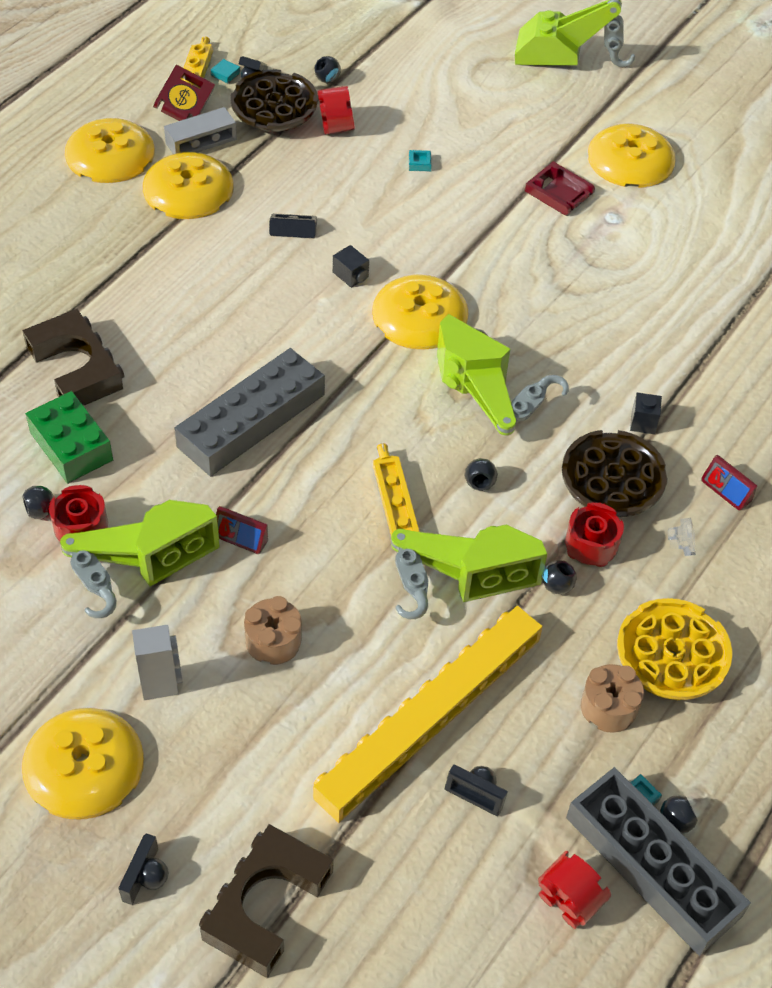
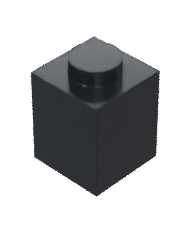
[332,245,369,288]
[630,392,662,435]

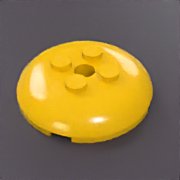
[65,118,155,183]
[588,124,676,188]
[143,152,234,219]
[372,274,468,350]
[617,598,732,700]
[22,708,144,820]

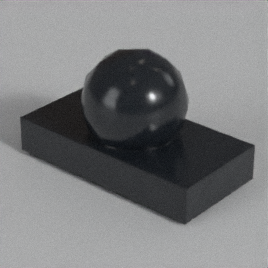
[238,56,268,79]
[444,764,508,817]
[118,833,169,905]

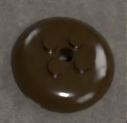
[231,69,318,132]
[562,430,668,517]

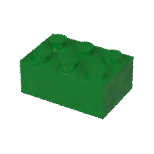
[25,391,114,484]

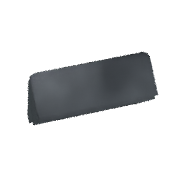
[269,213,317,238]

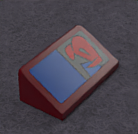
[701,455,758,511]
[216,506,268,554]

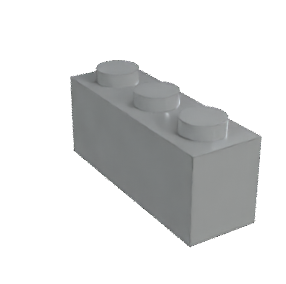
[164,107,237,154]
[132,625,183,700]

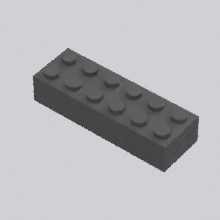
[174,348,325,477]
[566,767,751,956]

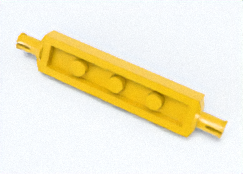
[182,36,213,89]
[373,443,419,535]

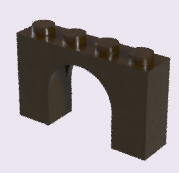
[22,308,125,406]
[199,824,334,978]

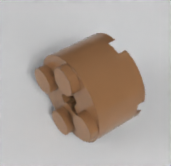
[244,596,302,665]
[581,664,644,733]

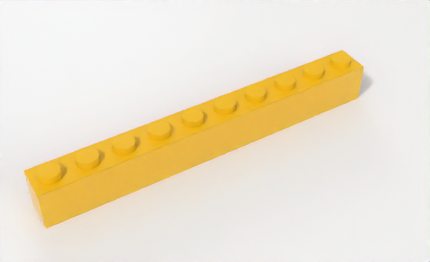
[313,606,543,823]

